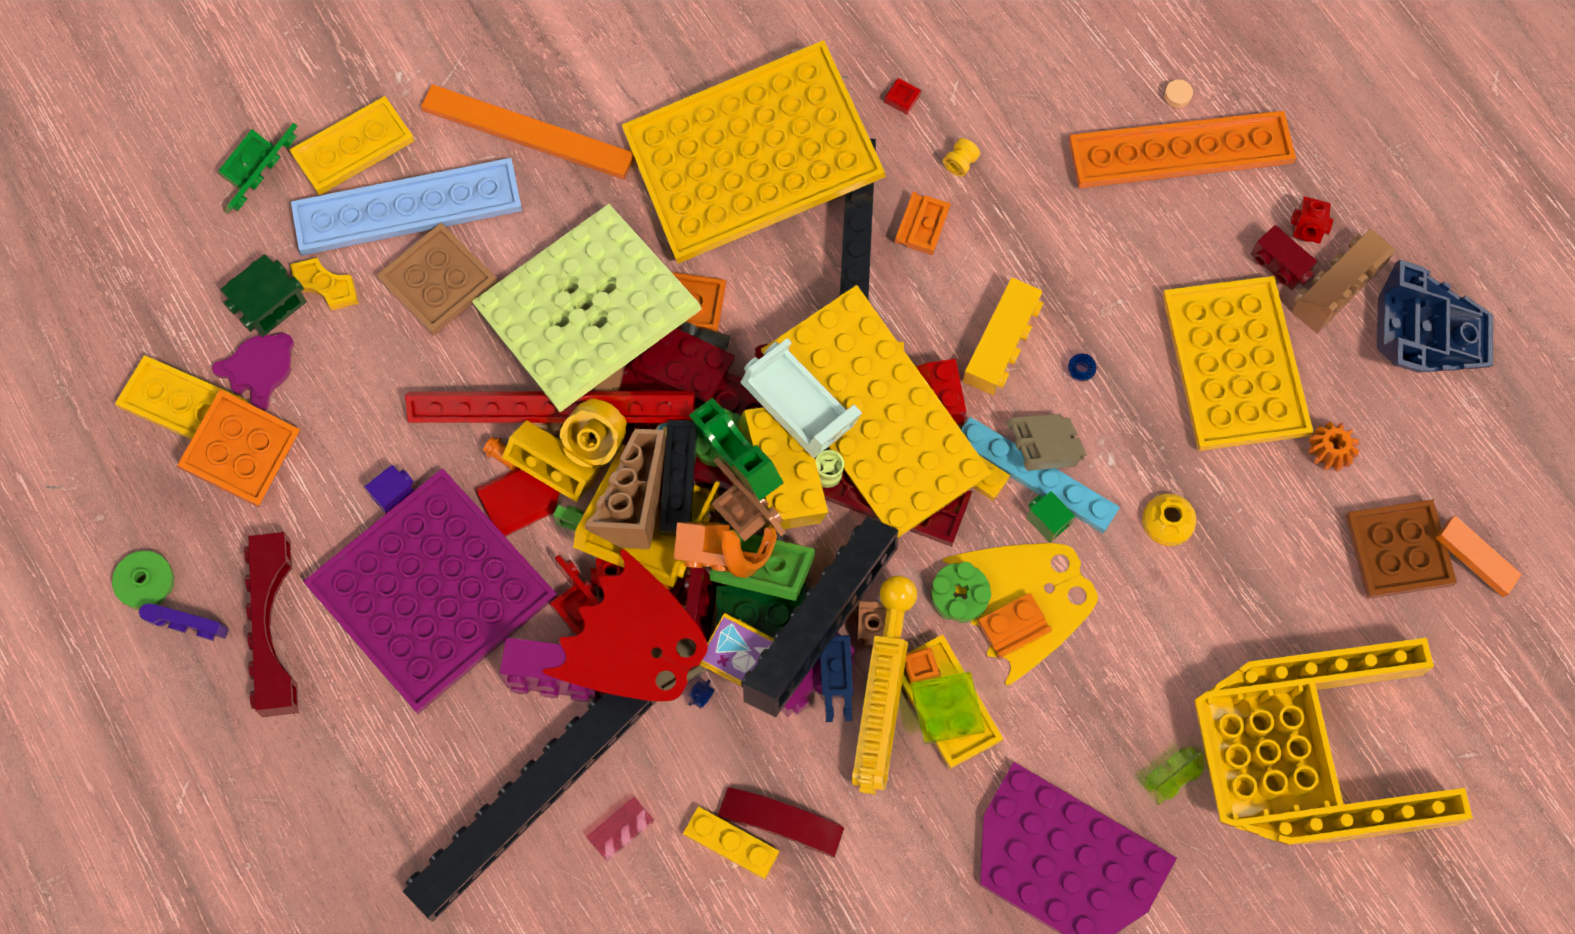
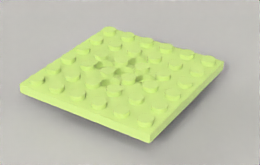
[472,204,702,412]

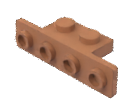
[712,457,786,541]

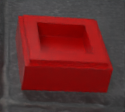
[884,78,921,115]

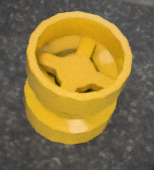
[942,138,981,177]

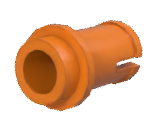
[483,437,517,470]

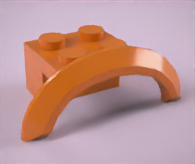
[674,521,777,578]

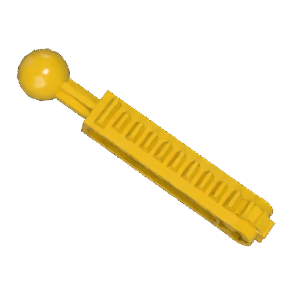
[852,575,917,795]

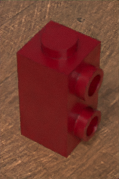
[1250,225,1317,290]

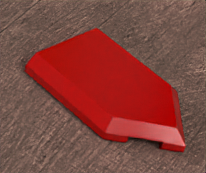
[475,468,560,537]

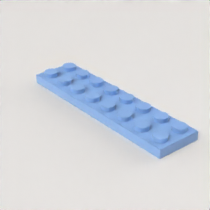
[291,158,522,256]

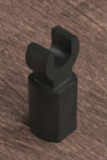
[681,322,730,351]

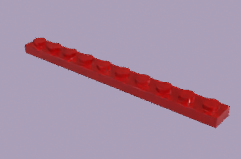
[405,391,695,423]

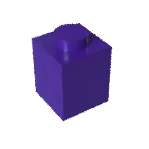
[364,465,414,514]

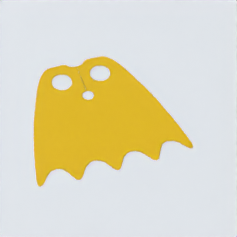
[943,543,1098,686]

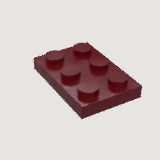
[631,328,735,405]

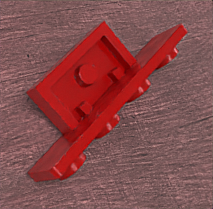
[550,555,600,636]

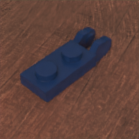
[820,635,853,722]

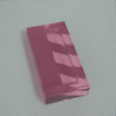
[586,796,655,862]

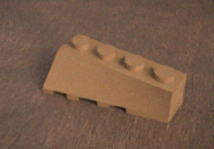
[1292,228,1396,334]
[585,429,666,549]

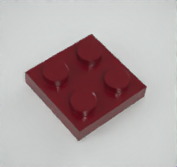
[682,566,717,642]

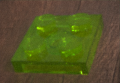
[910,671,985,745]

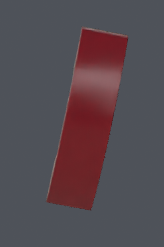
[718,787,844,858]

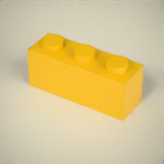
[502,420,601,502]

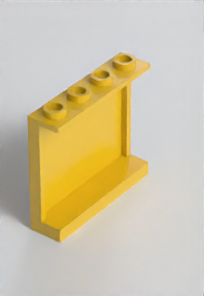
[573,444,720,587]

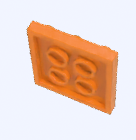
[177,389,300,508]

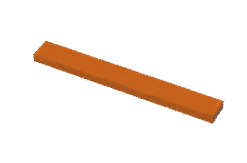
[421,84,635,180]

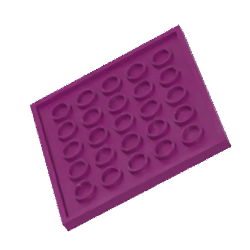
[303,468,558,714]

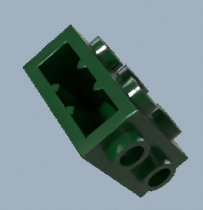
[220,254,307,338]

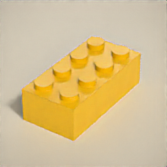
[738,407,828,532]

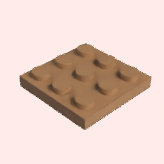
[376,223,498,336]

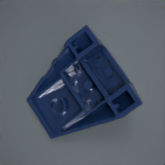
[1377,260,1493,373]

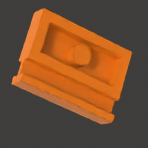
[895,191,951,256]
[977,593,1052,659]

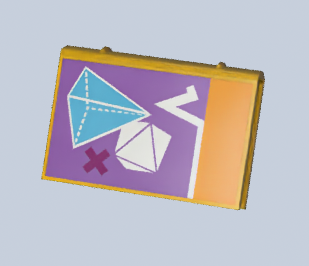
[699,613,774,687]

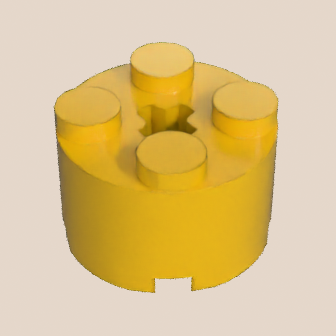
[560,398,627,467]

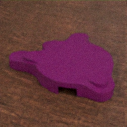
[212,333,294,411]

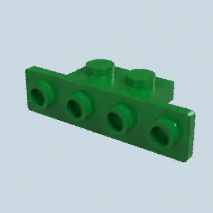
[217,122,298,214]

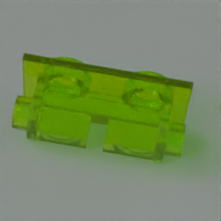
[1143,746,1205,805]

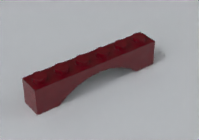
[244,532,299,717]

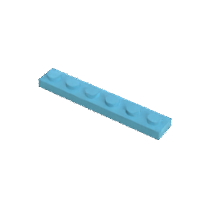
[961,417,1120,534]

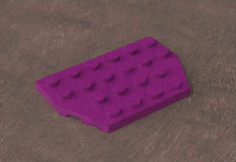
[979,762,1177,934]

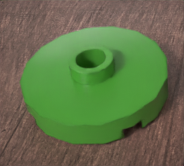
[112,551,175,610]

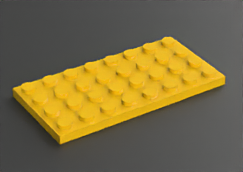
[761,285,992,538]

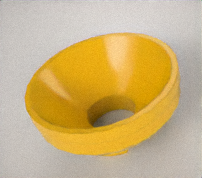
[1142,494,1196,546]

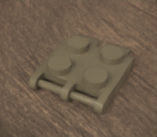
[1006,414,1087,471]

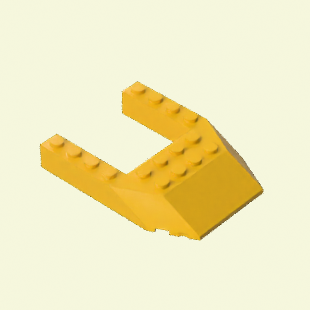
[1194,638,1473,845]

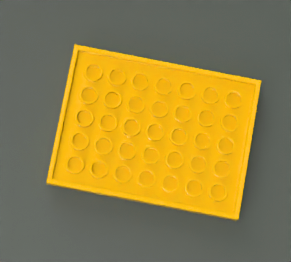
[622,40,886,264]

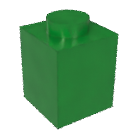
[1026,491,1075,543]

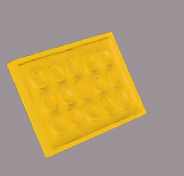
[1162,276,1313,451]

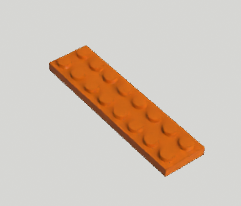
[1069,111,1296,189]

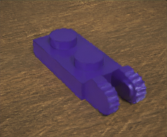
[138,603,229,641]

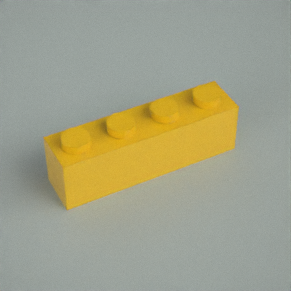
[963,277,1044,396]

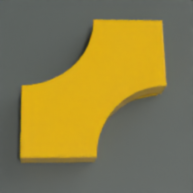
[290,257,359,311]

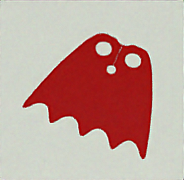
[542,549,708,702]

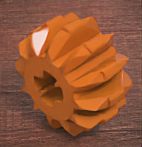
[1308,421,1359,472]

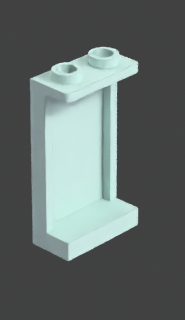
[740,338,862,458]

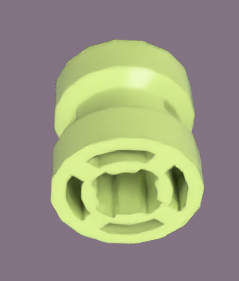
[815,450,844,488]

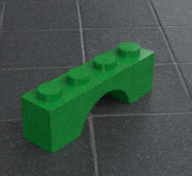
[689,398,784,501]

